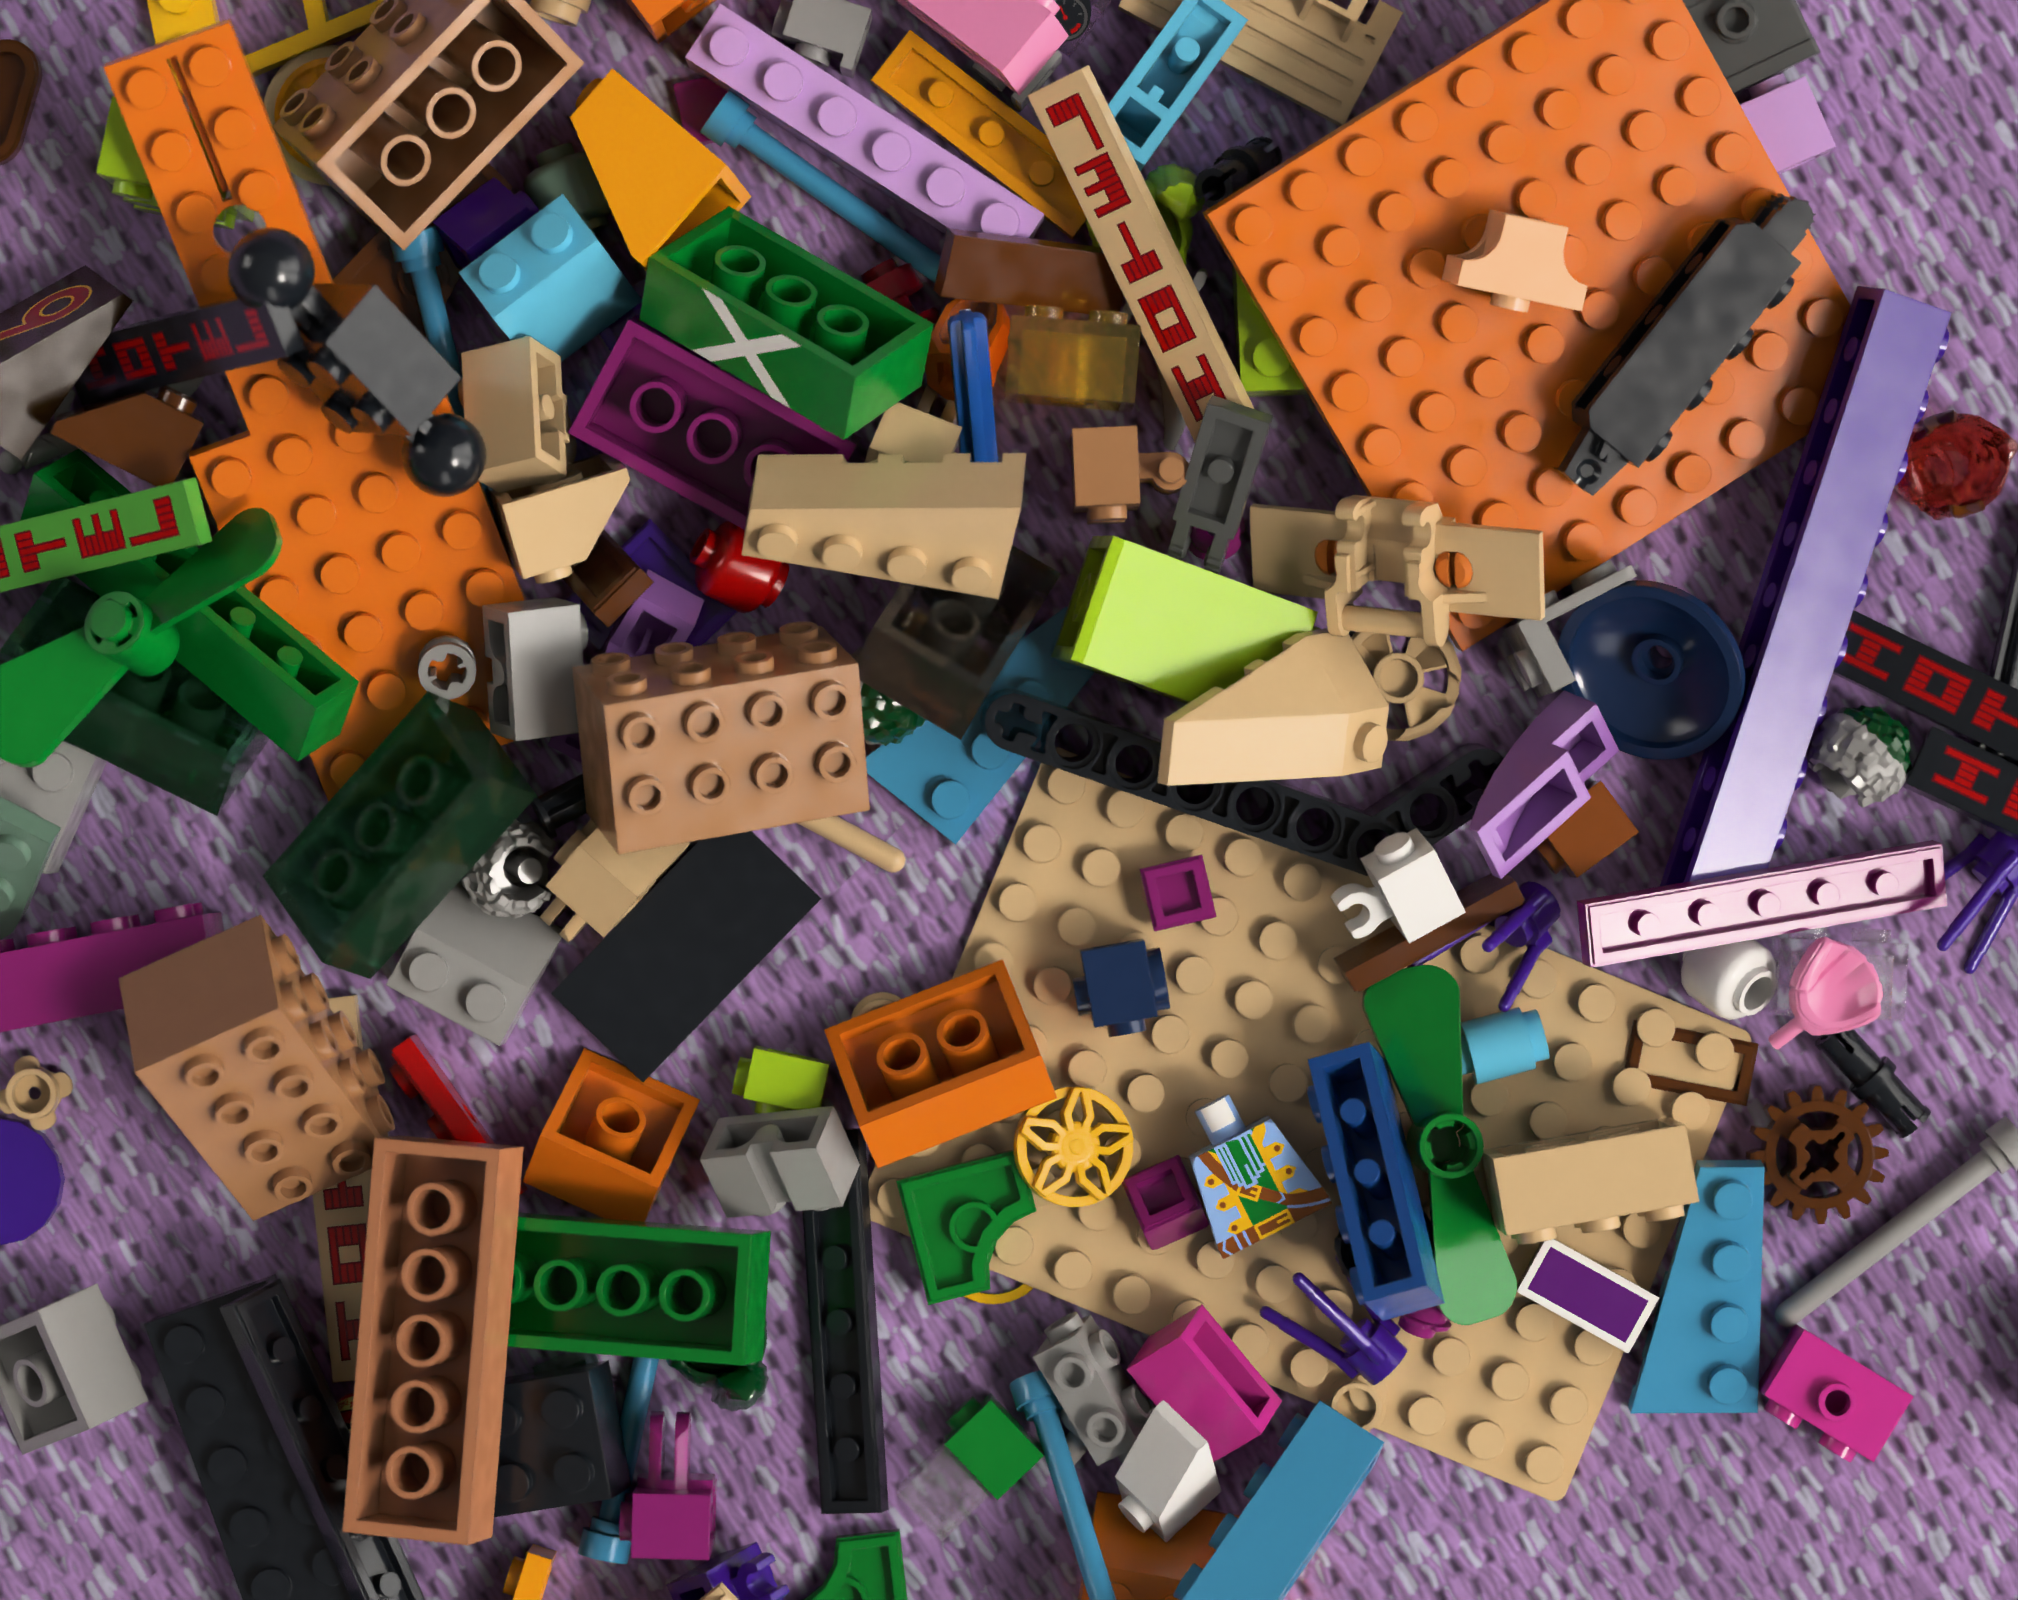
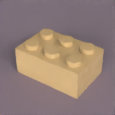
[1482,1117,1700,1244]

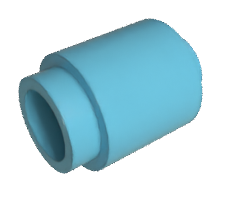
[1461,1007,1550,1085]

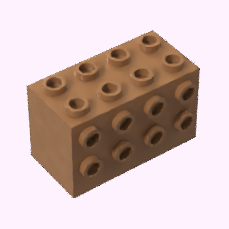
[272,0,584,250]
[572,621,870,854]
[119,915,395,1221]

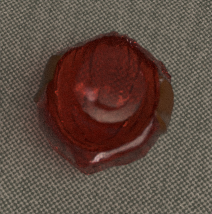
[1895,410,2018,520]

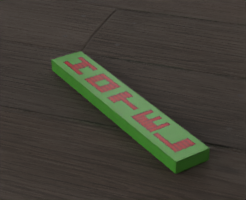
[0,477,212,593]

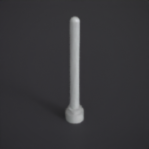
[1775,1116,2018,1327]

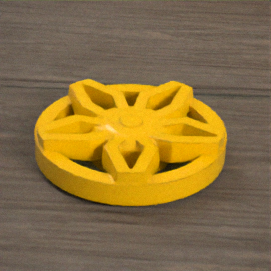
[1013,1087,1134,1207]

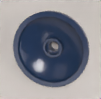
[1558,580,1745,760]

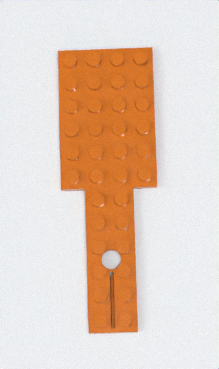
[103,18,526,807]

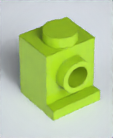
[732,1045,831,1114]

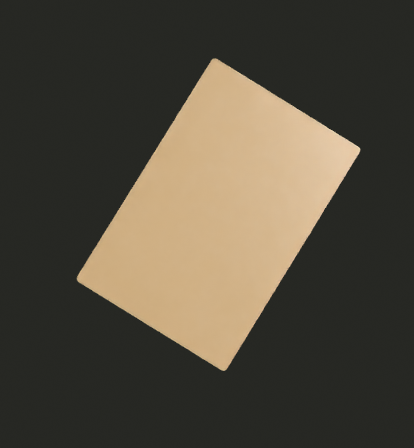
[868,747,1751,1501]

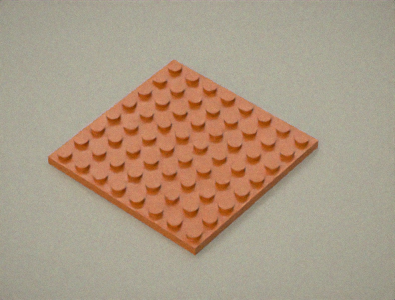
[1202,0,1851,652]

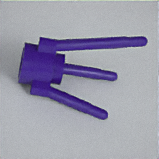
[1937,831,2018,974]
[1407,881,1561,1012]
[1260,1255,1407,1385]

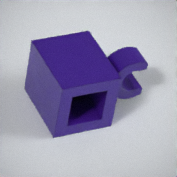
[433,177,539,270]
[666,1542,790,1600]

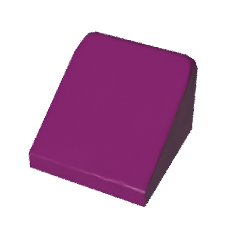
[1122,1155,1209,1250]

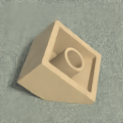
[487,453,630,584]

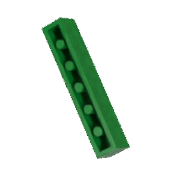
[20,449,359,762]

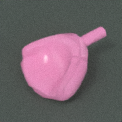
[1768,937,1883,1050]

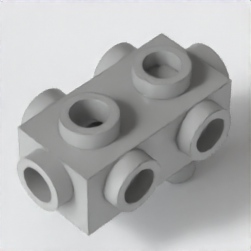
[1033,1312,1153,1466]

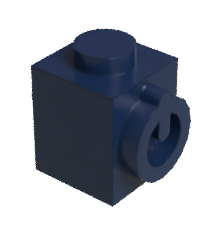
[1072,939,1170,1037]

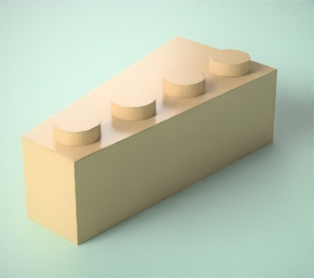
[741,453,1026,599]

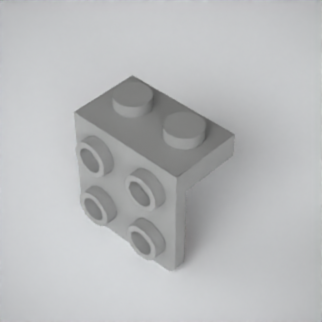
[1504,561,1637,698]

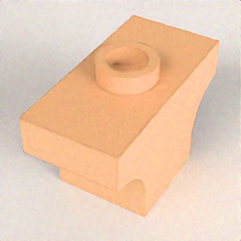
[1442,210,1588,313]

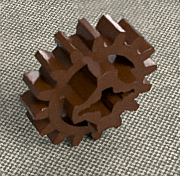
[1746,1084,1889,1224]

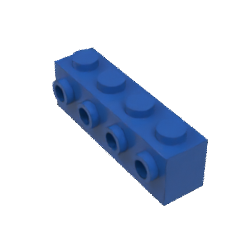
[1307,1042,1445,1321]

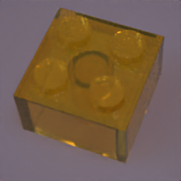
[1004,305,1141,412]

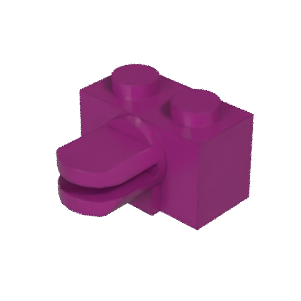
[619,1411,717,1560]

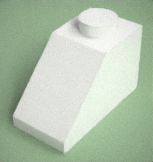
[1115,1400,1221,1542]

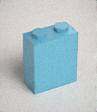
[459,194,642,362]

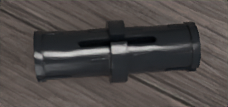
[1194,136,1282,208]
[1815,1029,1931,1138]

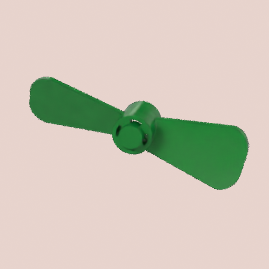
[0,507,282,768]
[1362,965,1517,1325]

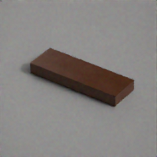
[934,228,1123,318]
[1334,873,1525,993]

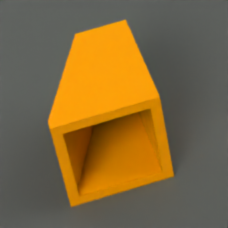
[570,68,752,272]

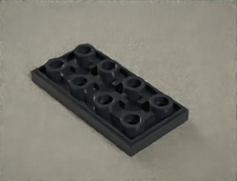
[551,831,822,1082]

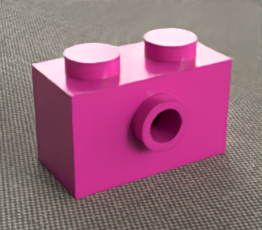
[1126,1304,1282,1462]
[1759,1324,1914,1463]

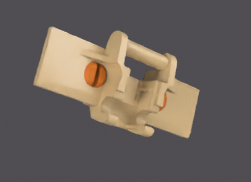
[1250,495,1545,647]

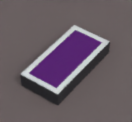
[1517,1239,1659,1354]

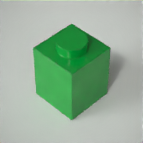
[944,1394,1044,1500]

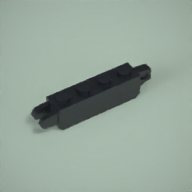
[1558,193,1816,496]

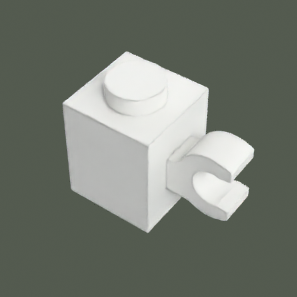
[1331,828,1466,943]

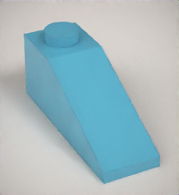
[1108,0,1248,172]

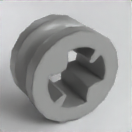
[418,635,476,700]

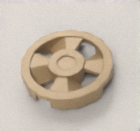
[1351,632,1461,742]

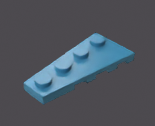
[866,606,1094,845]
[1628,1160,1765,1413]

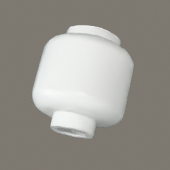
[1681,939,1777,1020]

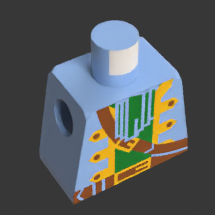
[1188,1094,1332,1259]

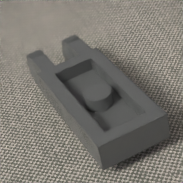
[1167,395,1273,574]

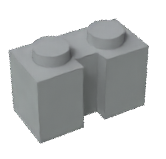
[482,597,588,741]
[700,1106,860,1218]

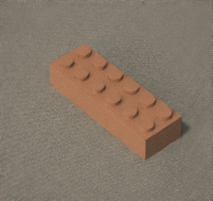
[343,1135,524,1545]

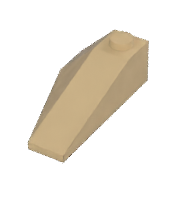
[1157,628,1389,786]

